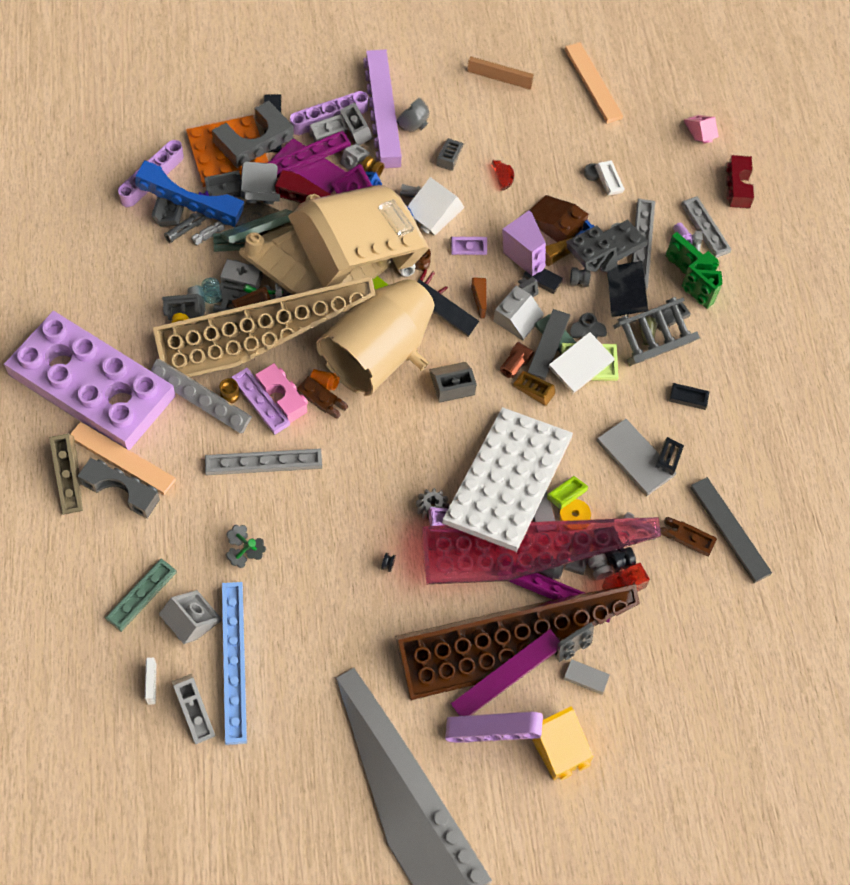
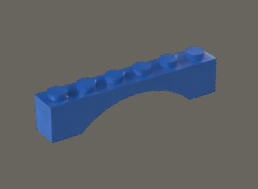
[135,160,244,227]

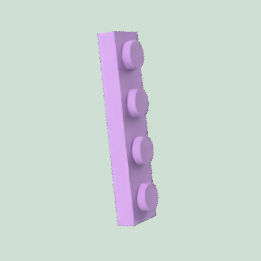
[231,368,290,435]

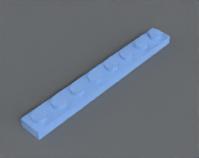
[222,582,247,745]

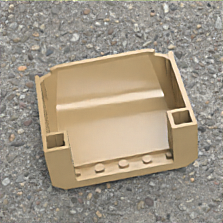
[288,185,429,288]

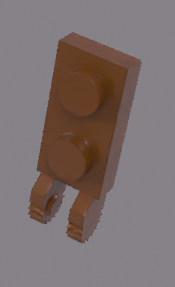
[297,376,348,419]
[659,517,717,557]

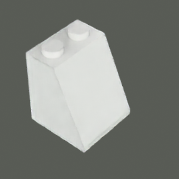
[407,177,464,235]

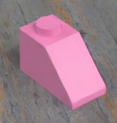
[684,115,718,143]

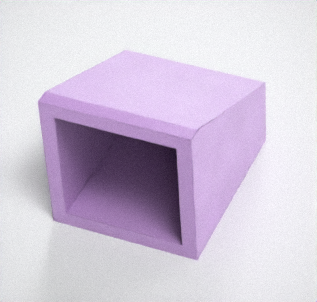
[502,211,545,276]

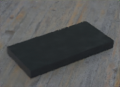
[607,261,649,317]

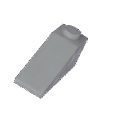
[172,674,215,744]

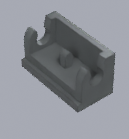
[204,170,241,198]
[162,294,204,320]

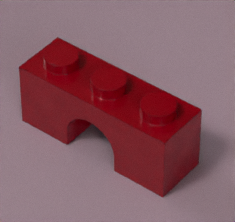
[725,155,754,209]

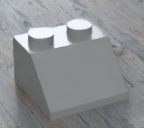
[493,285,544,340]
[159,590,222,644]

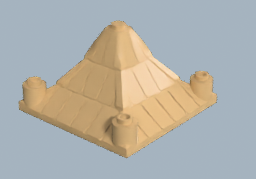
[239,194,392,295]

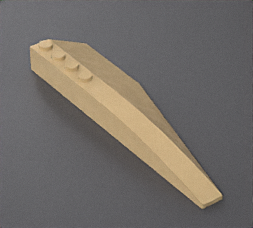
[153,277,376,377]

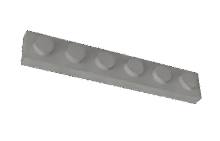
[151,359,252,433]

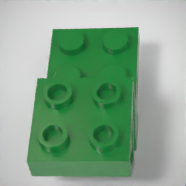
[665,232,723,309]

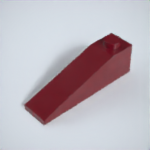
[275,170,331,203]

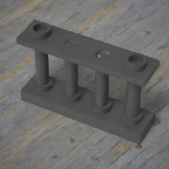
[613,297,700,366]

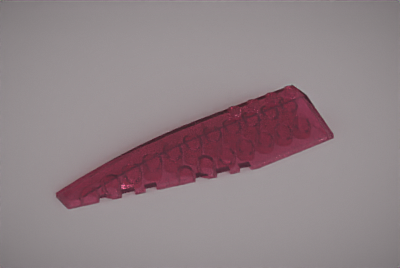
[421,517,661,585]

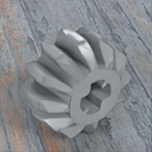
[416,488,449,520]

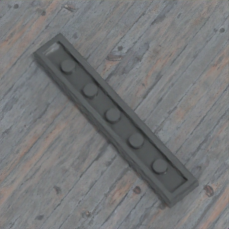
[690,477,772,583]

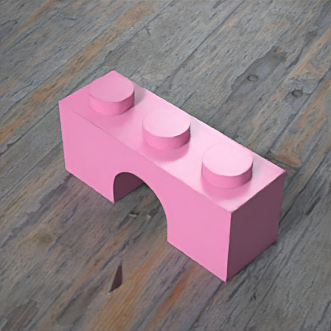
[255,363,308,423]

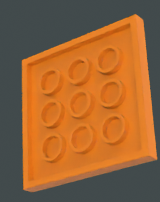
[186,115,268,187]

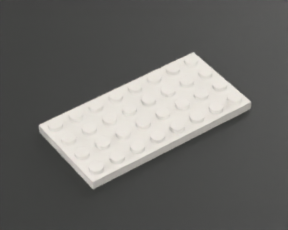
[442,407,573,552]

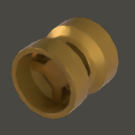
[362,155,385,177]
[219,378,240,403]

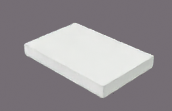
[548,332,615,394]

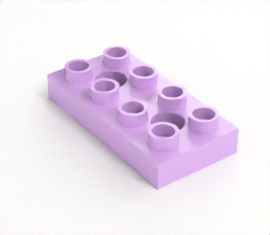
[4,310,175,450]

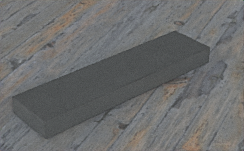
[528,309,570,380]

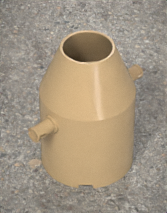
[316,279,434,396]

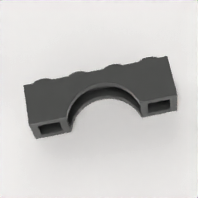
[77,458,160,519]

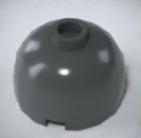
[397,97,430,132]

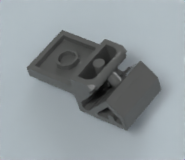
[566,220,648,272]

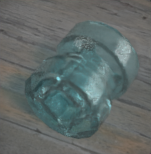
[201,278,222,304]

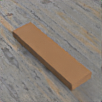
[467,56,534,90]

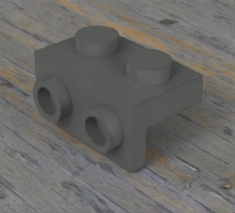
[152,197,184,227]

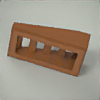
[471,278,487,318]

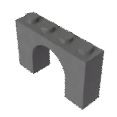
[212,101,294,168]

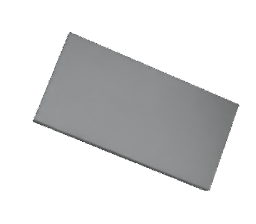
[597,419,676,496]

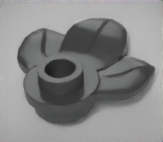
[570,313,607,339]

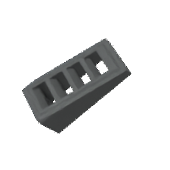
[437,138,464,171]

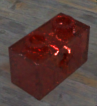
[602,563,650,592]

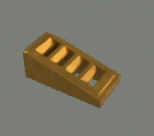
[545,238,571,266]
[513,371,556,406]

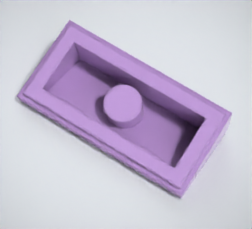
[451,237,487,255]

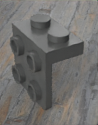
[240,162,280,204]
[554,623,594,662]

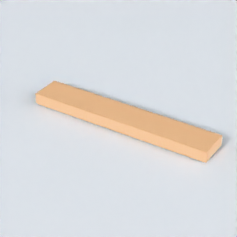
[565,42,623,123]
[71,422,176,495]

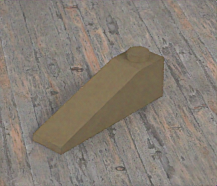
[49,433,83,515]

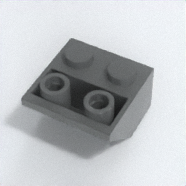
[429,362,477,403]

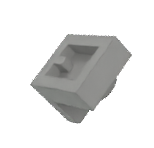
[340,144,370,170]

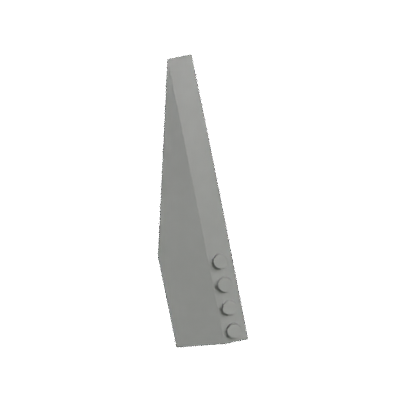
[336,668,492,885]

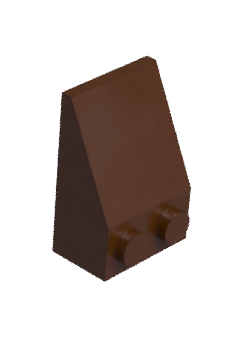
[529,195,589,242]

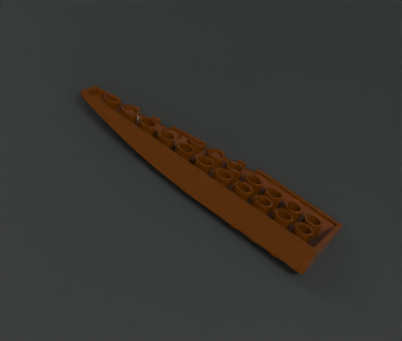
[395,584,640,700]

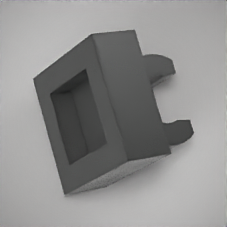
[518,277,539,297]

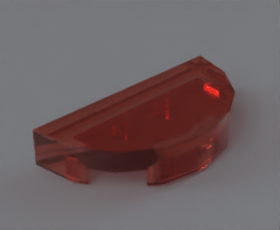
[492,160,514,191]

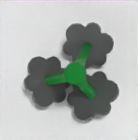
[226,525,266,568]

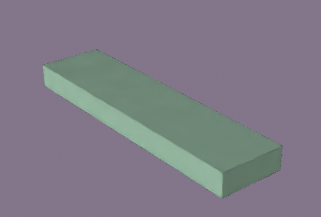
[105,558,177,632]

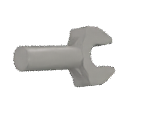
[692,231,703,251]

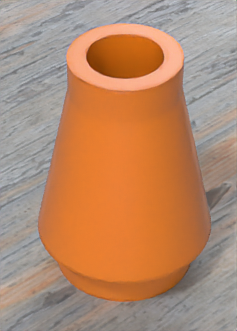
[310,369,340,391]

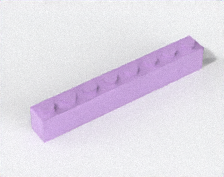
[363,49,402,168]

